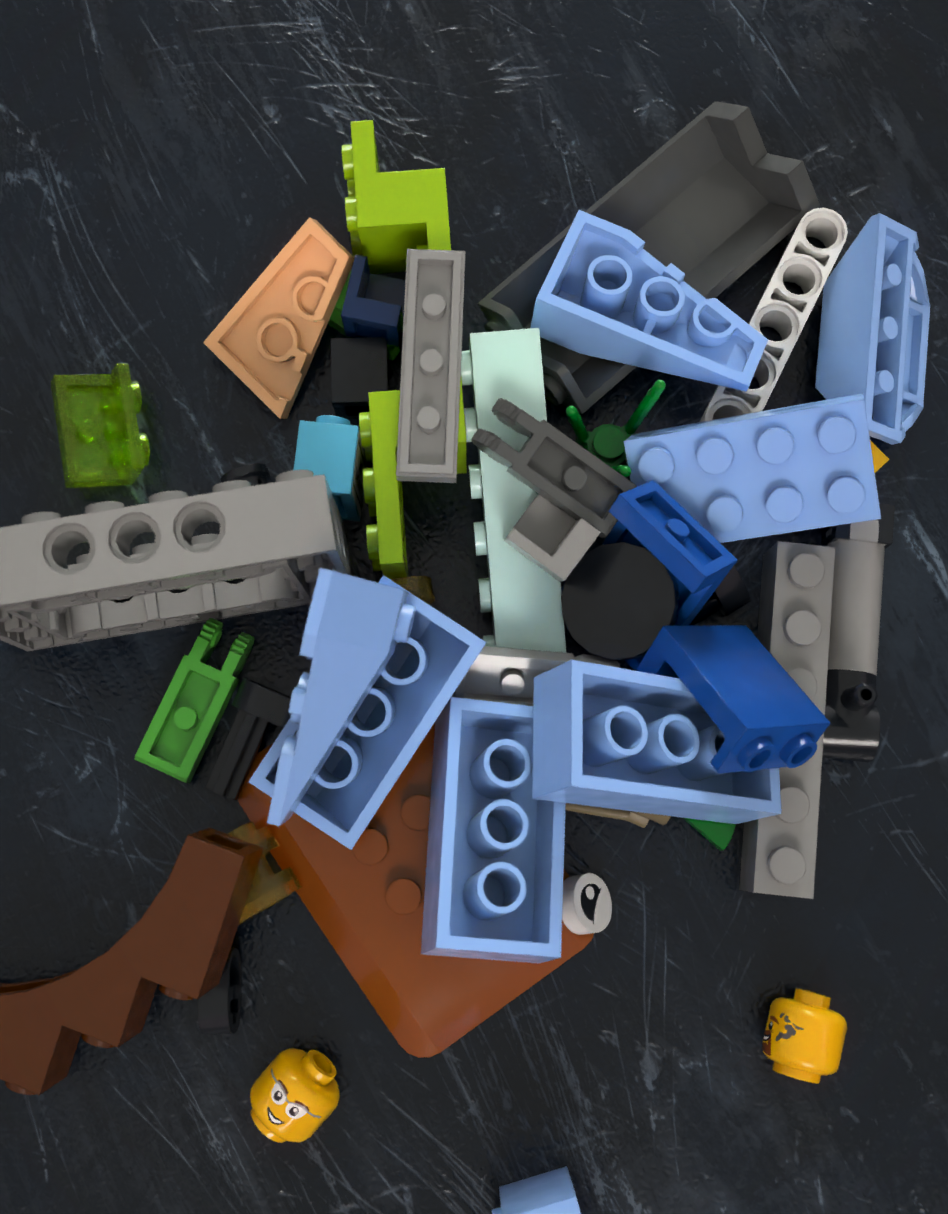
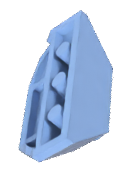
[815,213,930,445]

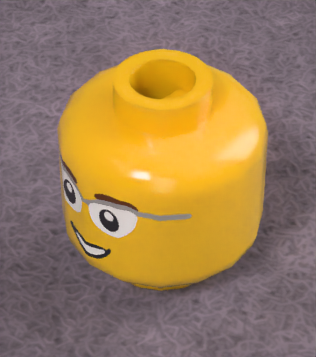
[250,1048,340,1143]

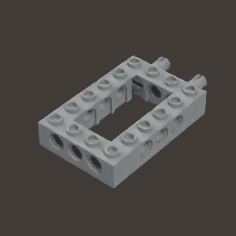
[0,470,354,652]

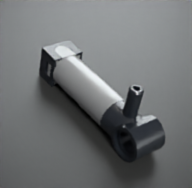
[821,504,895,763]

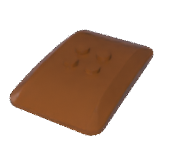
[237,723,594,1058]

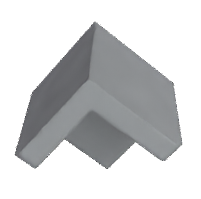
[504,495,601,582]

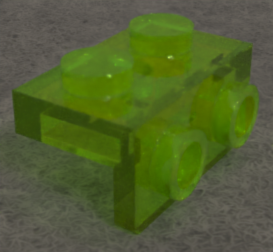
[51,363,150,488]

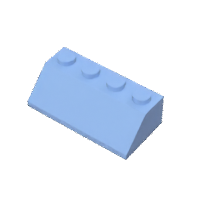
[248,575,487,850]

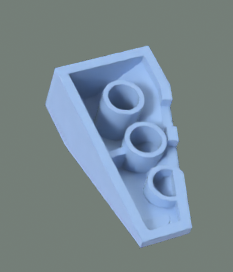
[530,210,768,392]
[267,568,416,826]

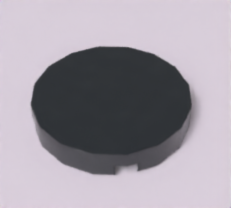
[561,542,679,660]

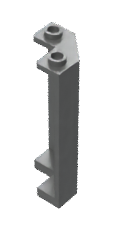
[477,101,820,414]

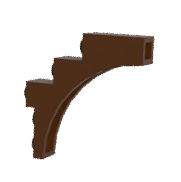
[0,827,264,1095]

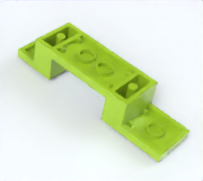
[342,120,467,585]

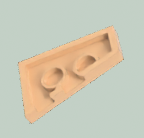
[203,217,354,419]

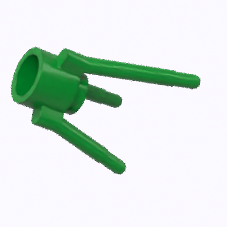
[566,379,666,478]

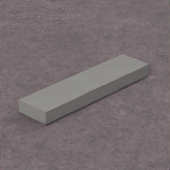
[396,249,466,483]

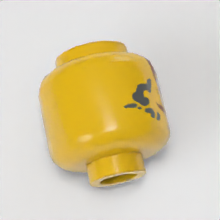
[762,988,847,1084]

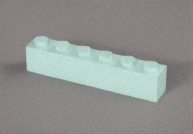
[461,328,567,653]

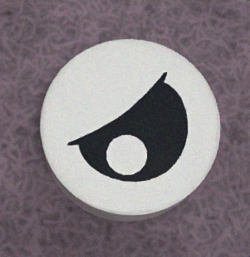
[562,873,612,935]

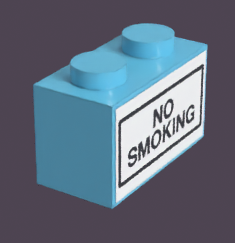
[293,415,367,522]

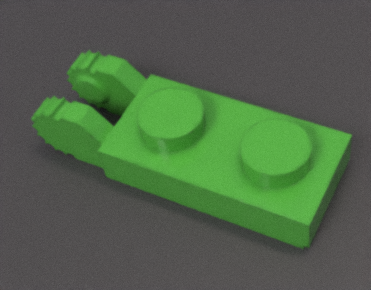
[134,618,255,784]

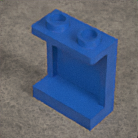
[561,480,738,670]
[636,625,830,774]

